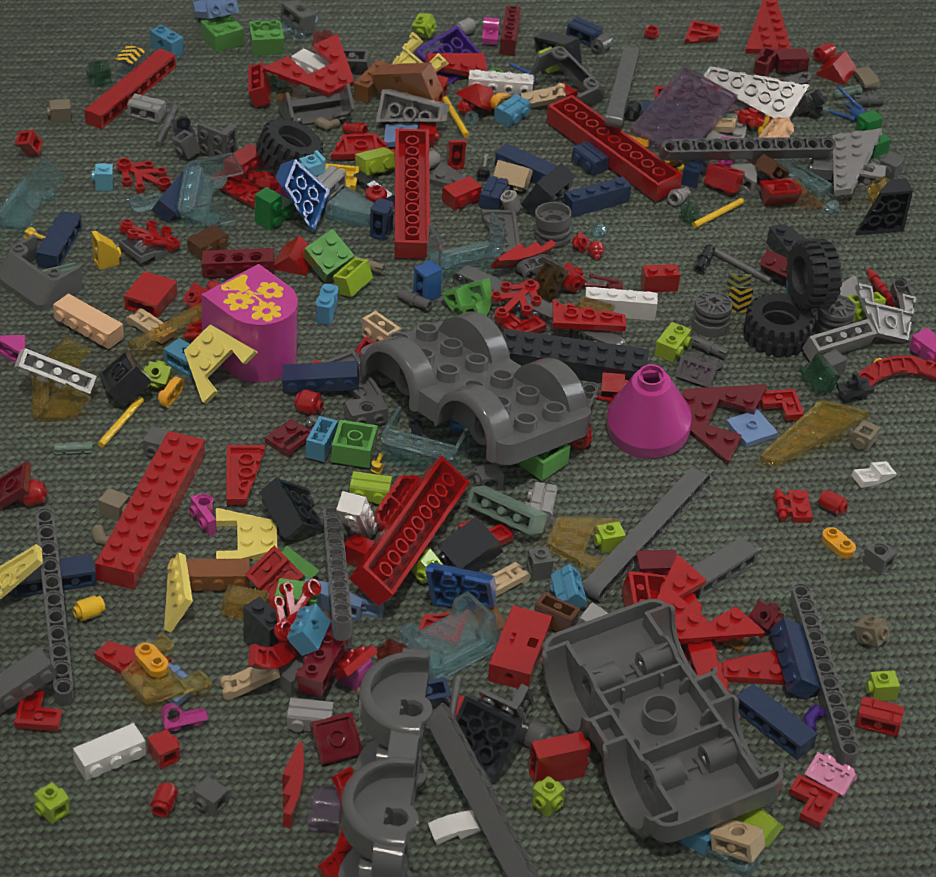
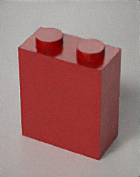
[124,271,177,319]
[528,732,591,785]

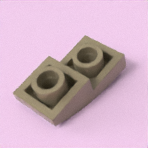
[853,66,880,89]

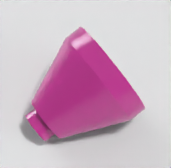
[607,364,692,459]

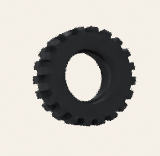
[256,118,324,172]
[786,239,842,309]
[743,293,815,357]

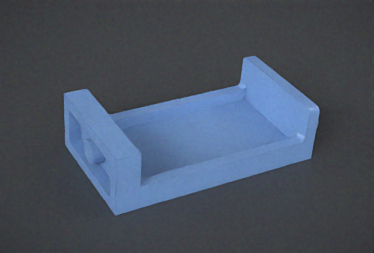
[192,0,239,19]

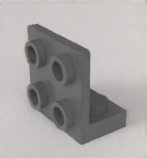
[198,123,237,162]
[675,351,724,387]
[479,684,535,721]

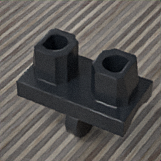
[797,89,828,118]
[171,116,195,136]
[836,374,875,403]

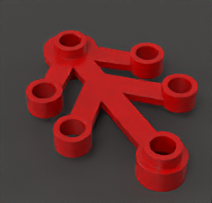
[116,158,171,194]
[119,219,181,251]
[491,279,542,323]
[270,579,321,642]

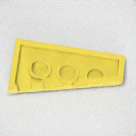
[0,544,43,600]
[164,552,193,632]

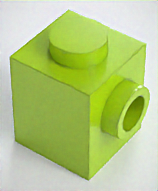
[593,522,626,553]
[865,670,900,701]

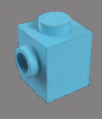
[92,163,114,191]

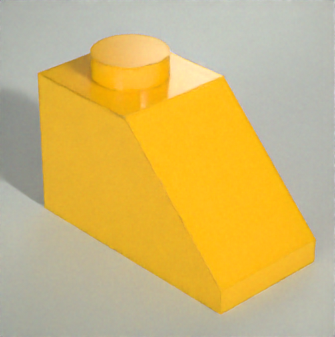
[92,231,121,270]

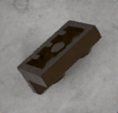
[534,259,569,302]

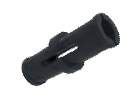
[694,244,715,274]

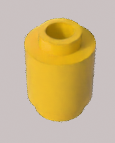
[72,595,105,622]

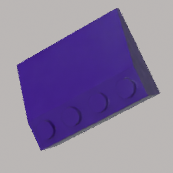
[413,25,488,85]

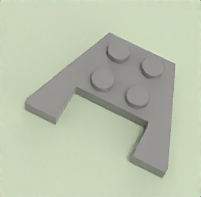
[855,283,916,343]

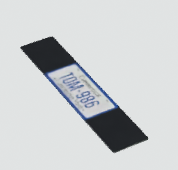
[354,171,395,205]

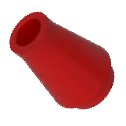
[342,122,368,134]

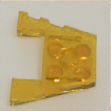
[546,516,619,573]
[121,632,212,704]

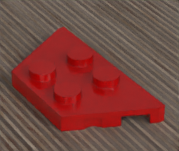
[331,133,395,160]

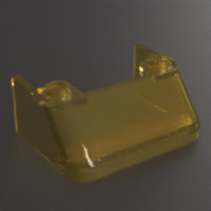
[31,335,91,420]

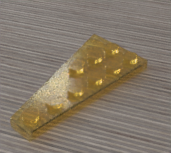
[127,302,202,350]
[760,400,870,466]

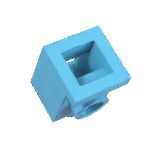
[299,150,326,177]

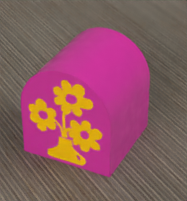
[201,264,298,382]

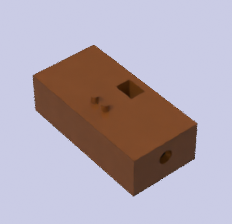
[371,62,443,100]

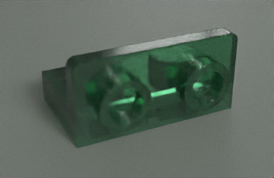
[799,353,841,393]

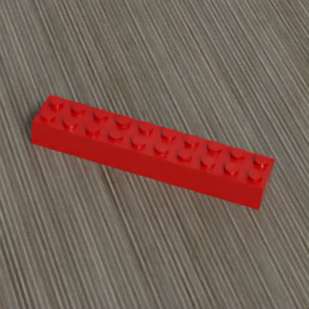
[546,95,683,202]
[394,128,430,259]
[95,431,205,590]
[349,455,470,606]

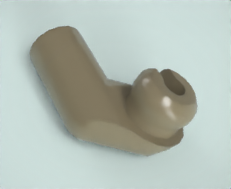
[314,117,340,130]
[91,525,110,545]

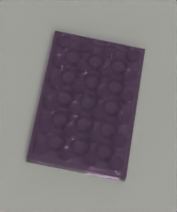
[630,65,738,150]

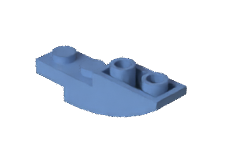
[305,578,384,621]

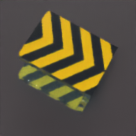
[115,45,147,78]
[725,273,753,313]

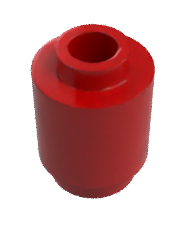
[813,43,836,62]
[818,490,849,516]
[150,783,179,817]

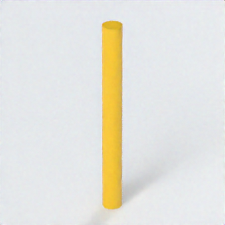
[442,96,470,138]
[692,198,744,228]
[97,396,144,448]

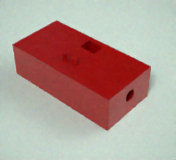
[488,605,552,689]

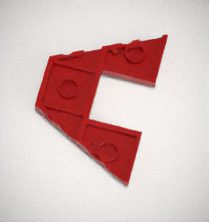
[262,34,354,97]
[657,555,765,644]

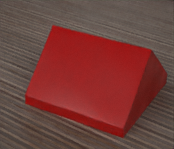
[816,50,857,85]
[456,83,495,112]
[759,178,803,206]
[275,236,311,276]

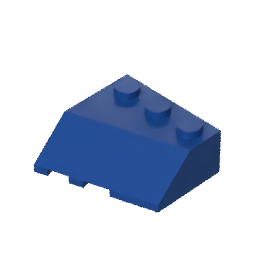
[276,159,330,231]
[425,562,497,608]

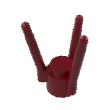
[583,274,623,290]

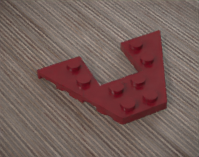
[681,384,767,465]

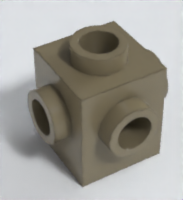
[854,615,890,647]

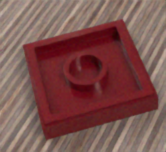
[0,461,31,510]
[309,711,363,766]

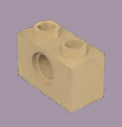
[710,819,765,863]

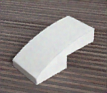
[851,461,897,488]
[428,811,481,845]

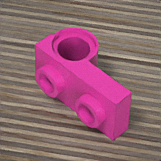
[482,17,500,45]
[189,494,216,536]
[160,703,208,731]

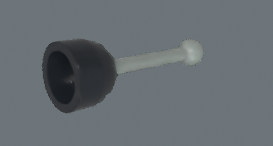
[477,154,490,181]

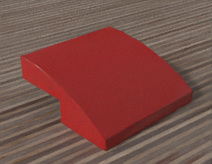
[245,545,305,600]

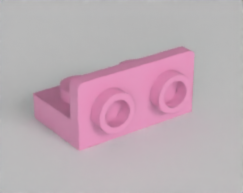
[805,753,857,798]

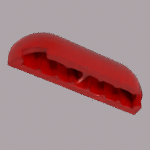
[374,475,420,532]

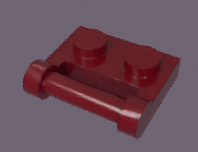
[265,419,312,457]

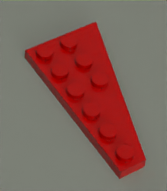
[745,0,791,54]

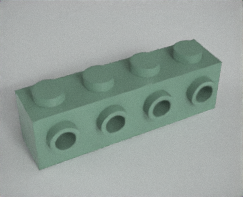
[467,486,548,536]

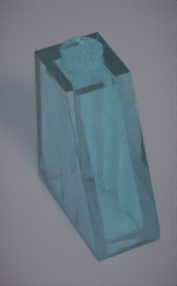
[324,187,375,228]

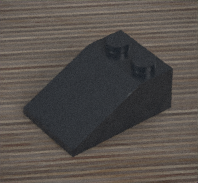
[99,349,152,407]

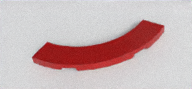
[858,355,936,387]
[248,641,299,670]
[317,766,354,877]

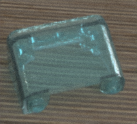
[398,591,499,680]

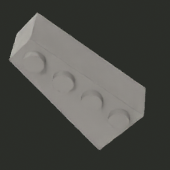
[376,89,450,122]

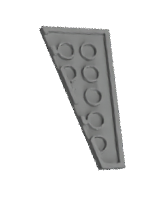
[702,66,809,119]
[833,128,883,196]

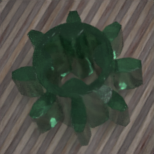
[679,200,701,223]

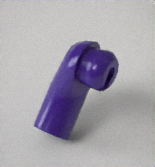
[803,705,825,732]

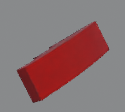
[490,240,556,269]
[282,742,304,829]

